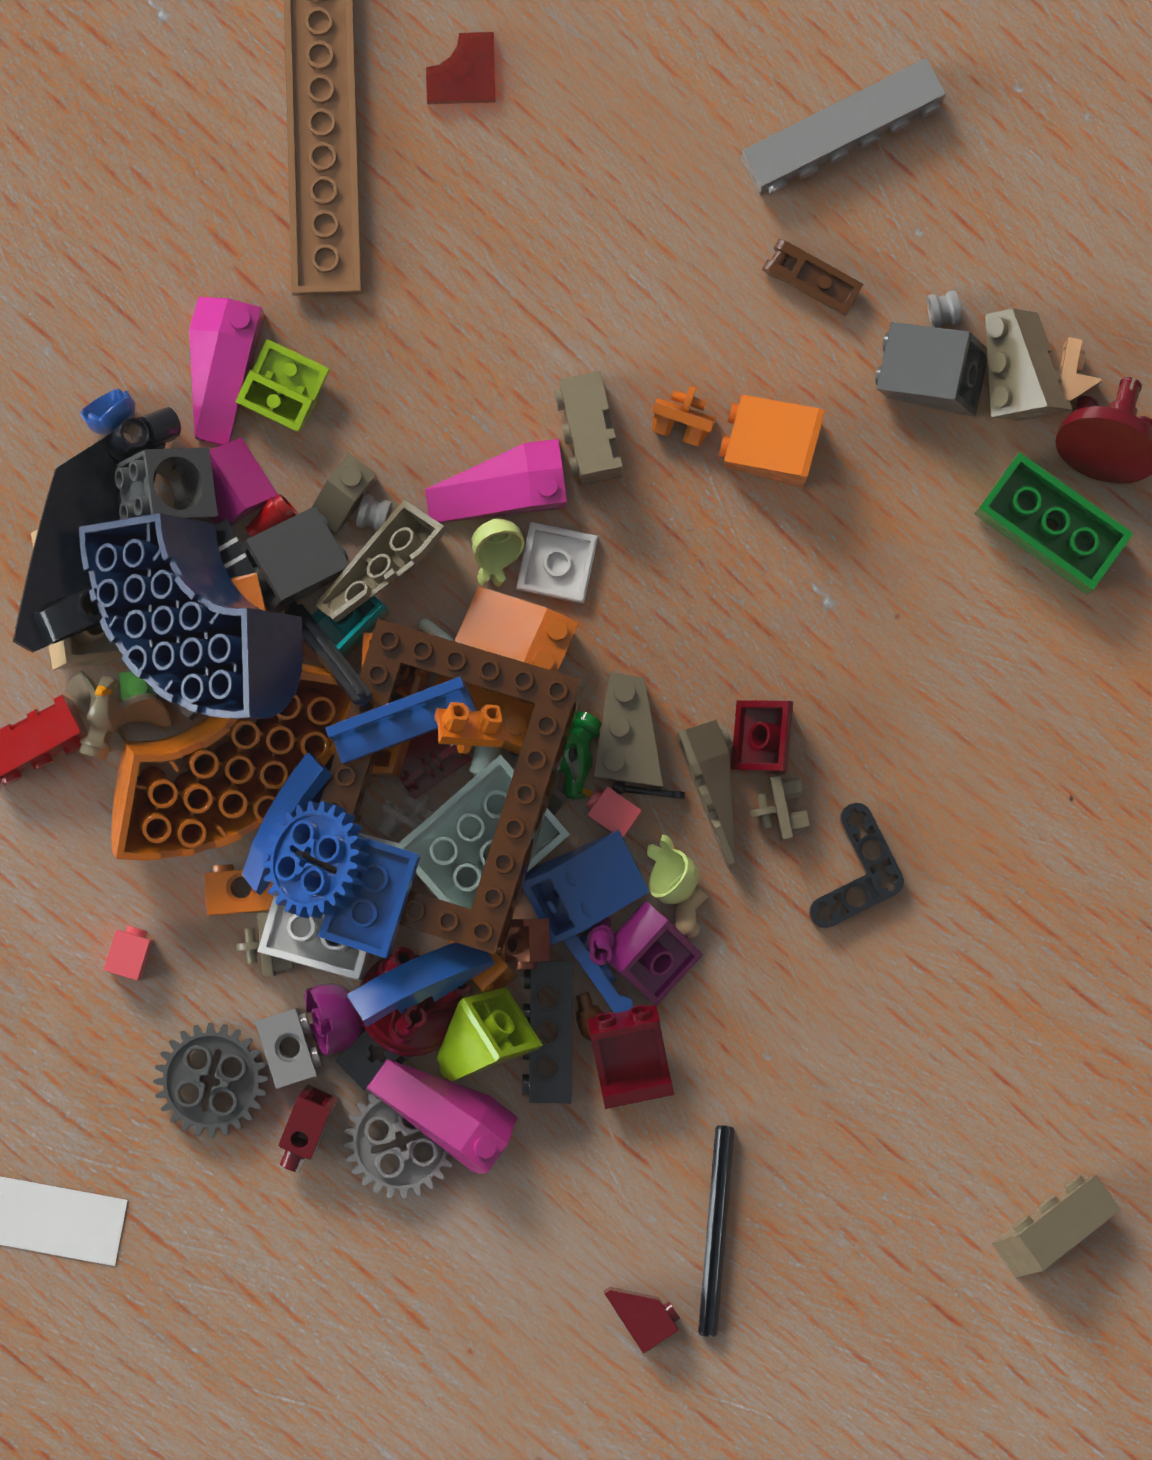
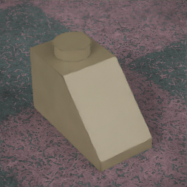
[311,453,378,534]

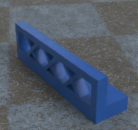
[325,676,477,765]

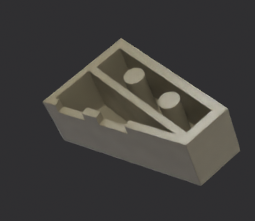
[992,1175,1121,1278]

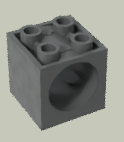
[115,447,218,522]

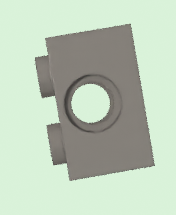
[255,1008,323,1089]

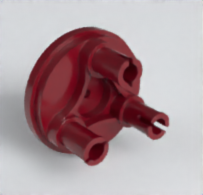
[1055,377,1152,484]
[359,947,471,1057]

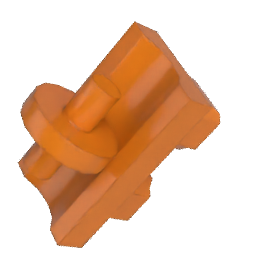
[651,385,716,447]
[434,702,504,754]

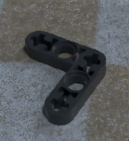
[809,803,904,928]

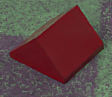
[731,700,793,775]

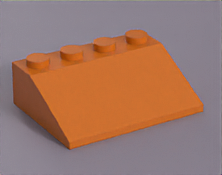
[434,586,579,755]

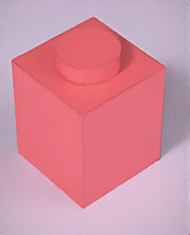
[586,786,642,838]
[104,925,154,981]

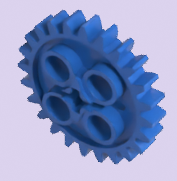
[262,801,369,919]

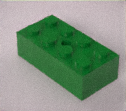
[974,452,1134,594]

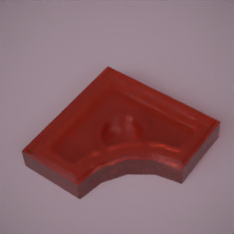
[426,32,496,104]

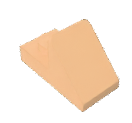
[1059,337,1103,404]

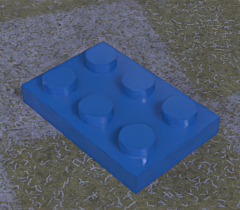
[318,835,421,959]

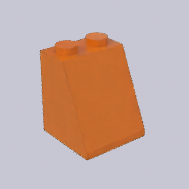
[718,395,825,488]

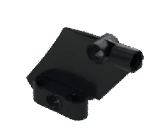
[13,407,181,653]

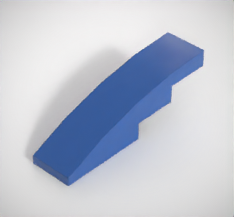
[242,752,332,895]
[347,942,495,1027]

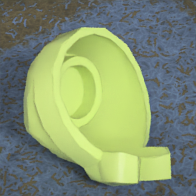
[472,518,525,587]
[647,834,700,904]

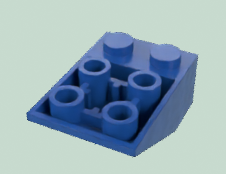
[523,829,650,945]

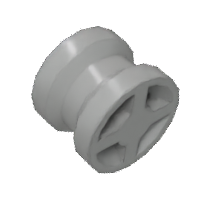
[927,290,962,328]
[356,493,392,532]

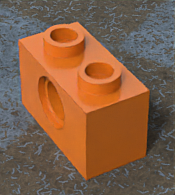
[204,864,274,916]

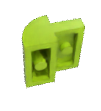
[235,339,331,432]

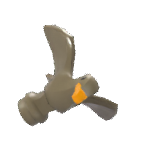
[65,671,172,760]

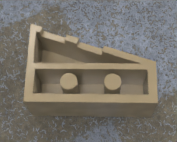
[985,308,1073,421]
[554,371,623,486]
[594,672,663,789]

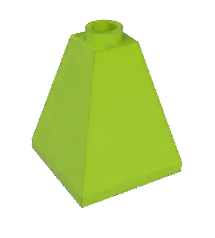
[436,987,543,1082]

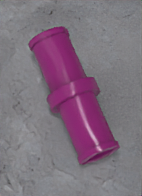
[587,916,614,965]

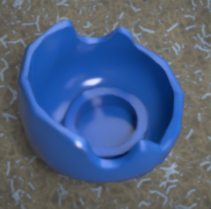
[80,388,136,435]

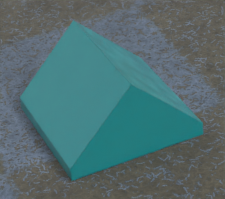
[312,596,390,659]

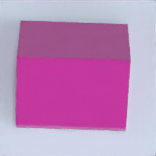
[209,437,278,526]

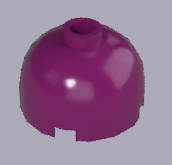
[304,983,362,1056]

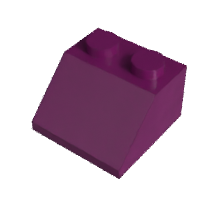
[605,901,703,1006]

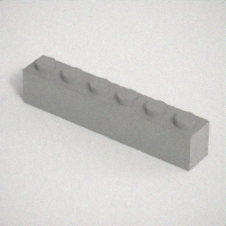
[741,58,946,195]

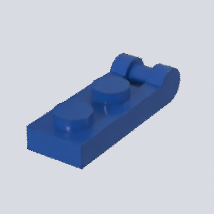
[563,934,633,1013]

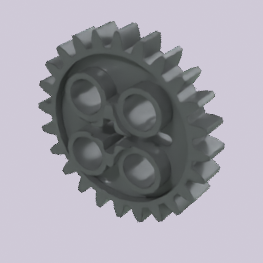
[153,1023,269,1138]

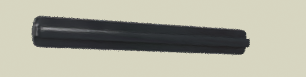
[285,602,372,707]

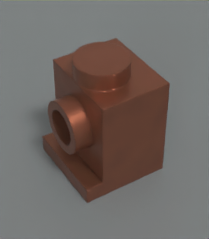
[504,918,550,970]

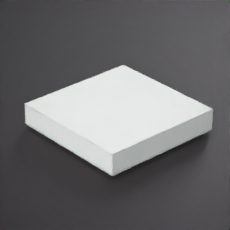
[516,522,598,605]

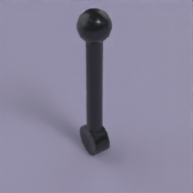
[612,782,685,799]

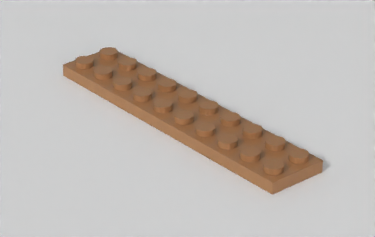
[284,0,362,296]

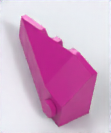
[189,297,265,445]
[425,439,567,523]
[366,1060,517,1174]

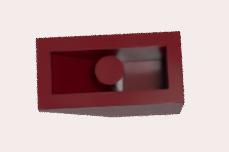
[604,1287,681,1354]

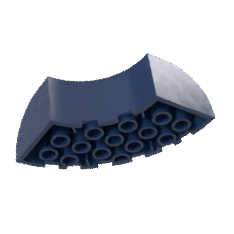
[79,513,303,719]

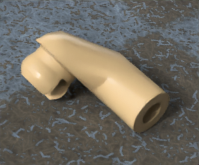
[674,886,708,939]

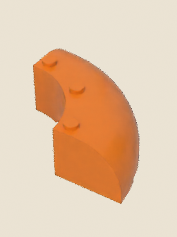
[111,663,352,861]

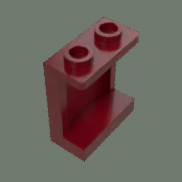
[587,1005,674,1109]

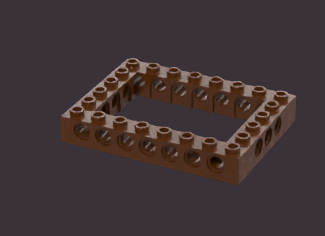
[303,619,585,956]

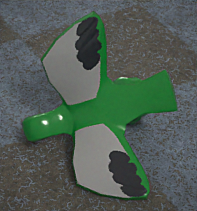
[509,711,602,799]

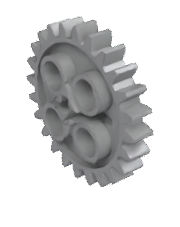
[342,1093,452,1199]

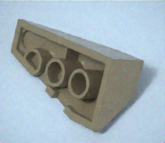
[314,500,447,623]
[676,720,735,867]

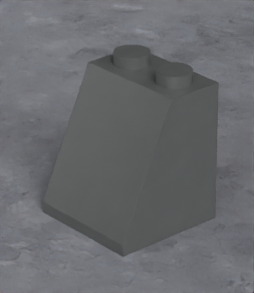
[875,322,988,417]
[240,506,349,613]

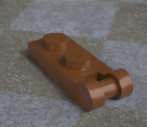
[762,239,863,316]

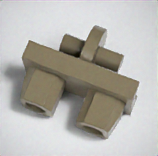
[750,775,810,841]
[235,912,294,977]

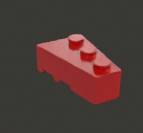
[0,695,88,786]

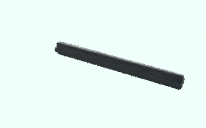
[698,1125,735,1337]

